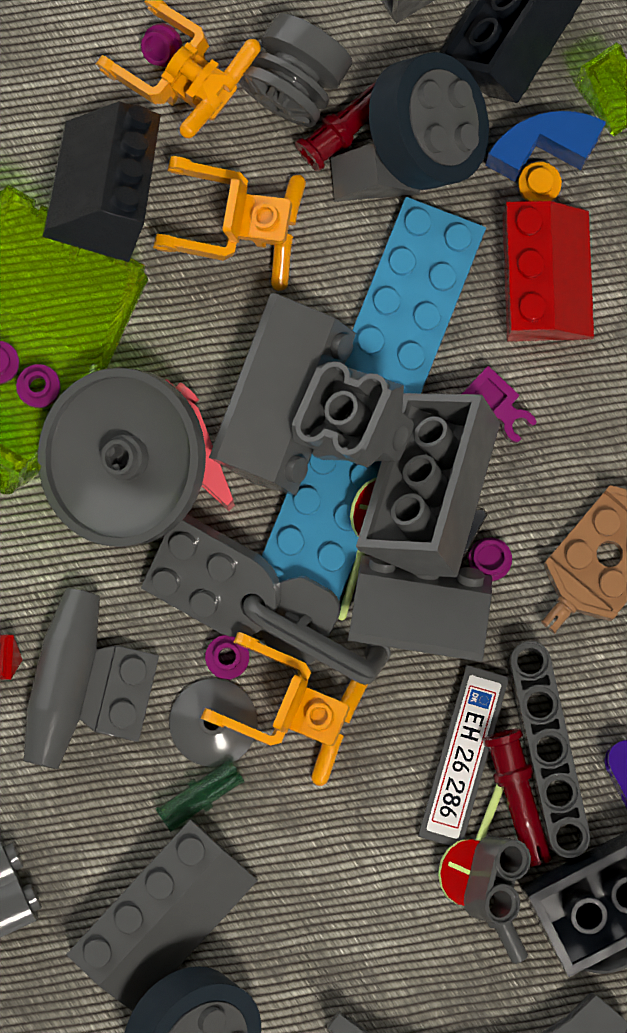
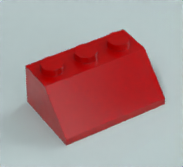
[502,201,594,341]

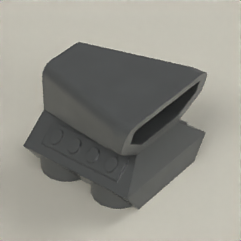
[292,362,414,467]

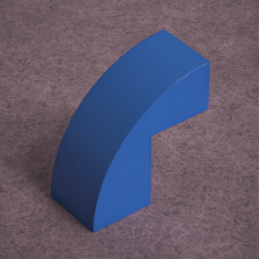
[485,111,606,182]

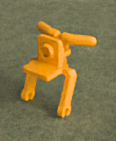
[95,0,261,138]
[153,156,306,291]
[201,632,368,786]

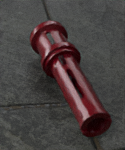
[295,82,376,172]
[482,728,552,867]

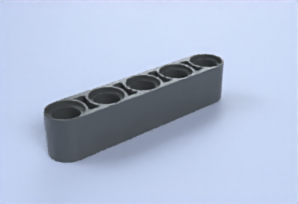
[507,641,590,858]

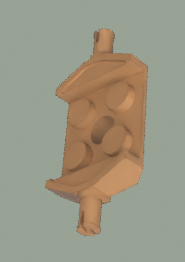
[540,485,627,634]

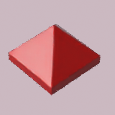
[0,635,23,680]

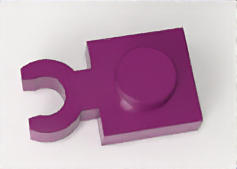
[461,366,537,444]

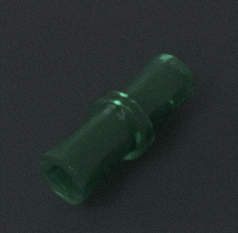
[155,759,245,832]

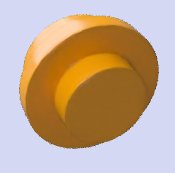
[518,162,562,201]

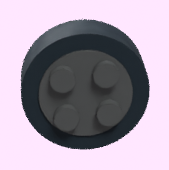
[369,52,489,190]
[125,966,261,1033]

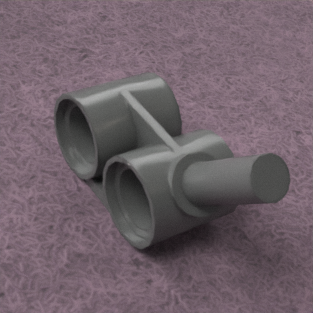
[464,835,531,964]

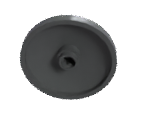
[38,368,206,547]

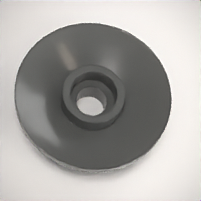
[169,678,258,767]

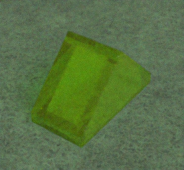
[575,42,627,136]

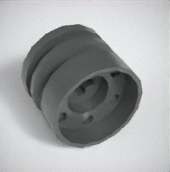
[239,13,352,127]

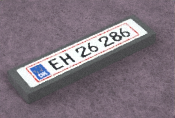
[418,665,509,846]

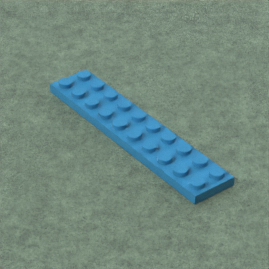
[246,197,486,600]

